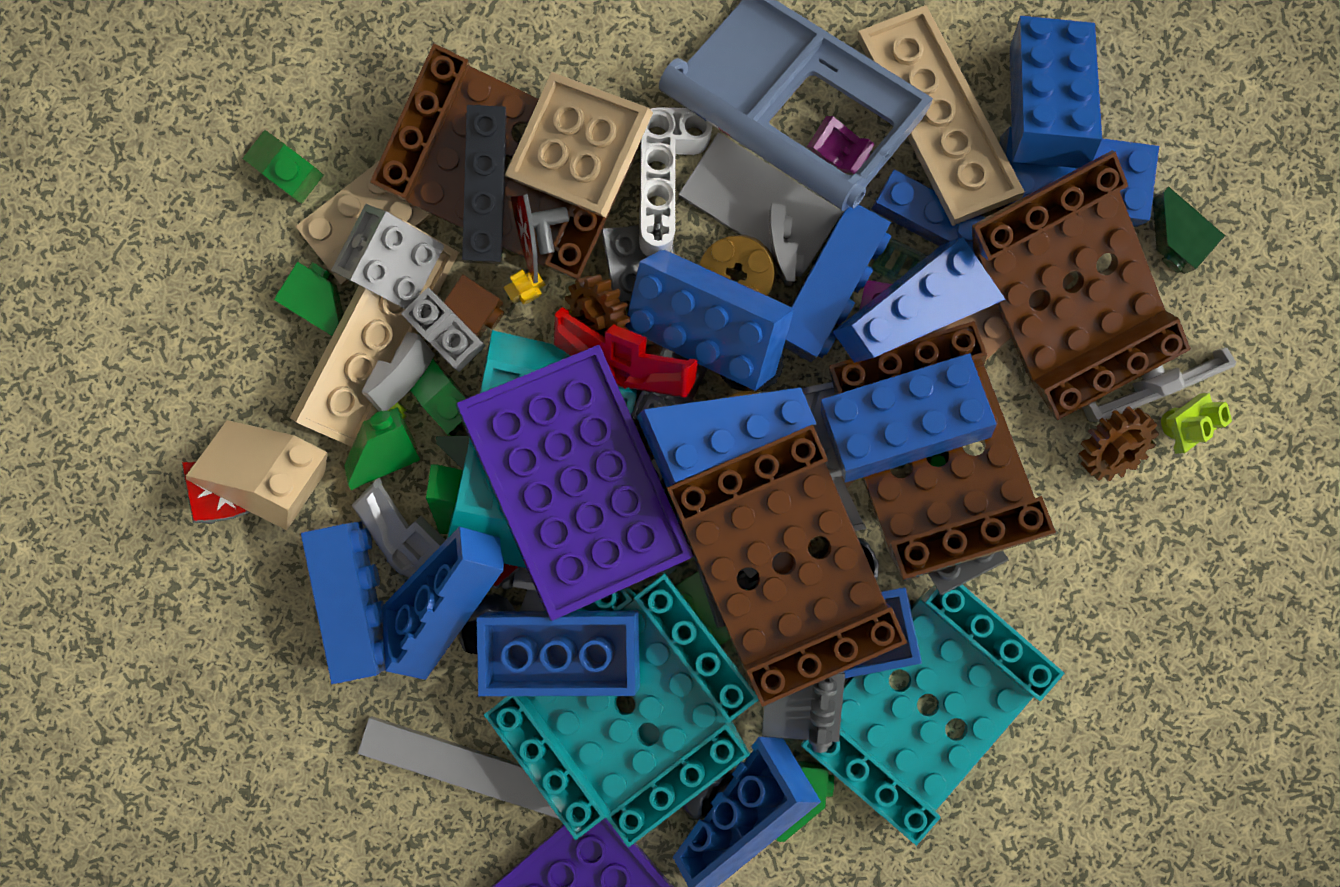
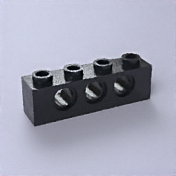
[462,105,507,264]

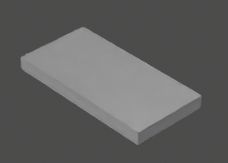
[679,132,843,275]

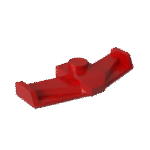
[554,307,698,398]

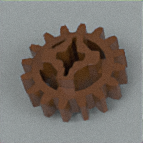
[565,274,630,337]
[1078,406,1159,481]

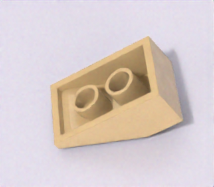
[186,420,327,530]

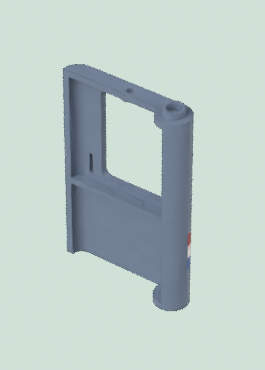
[659,0,933,211]

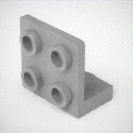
[331,204,444,309]

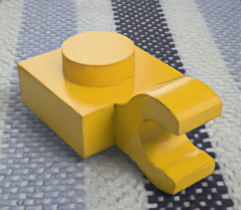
[503,269,546,305]

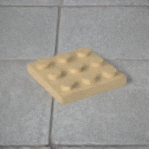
[505,72,653,218]

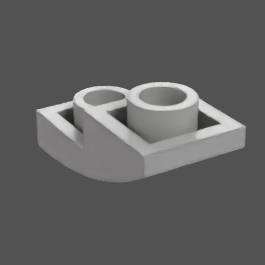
[769,203,804,286]
[401,287,486,372]
[362,332,435,411]

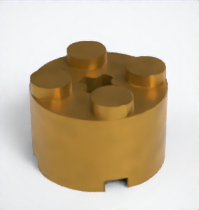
[700,235,776,296]

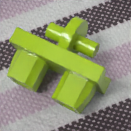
[1161,393,1232,454]

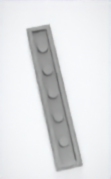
[357,716,559,819]

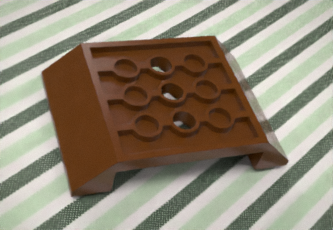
[370,43,641,280]
[972,150,1191,421]
[829,321,1056,581]
[667,424,907,707]

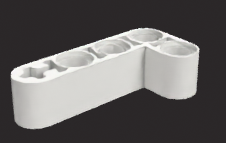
[639,107,713,257]

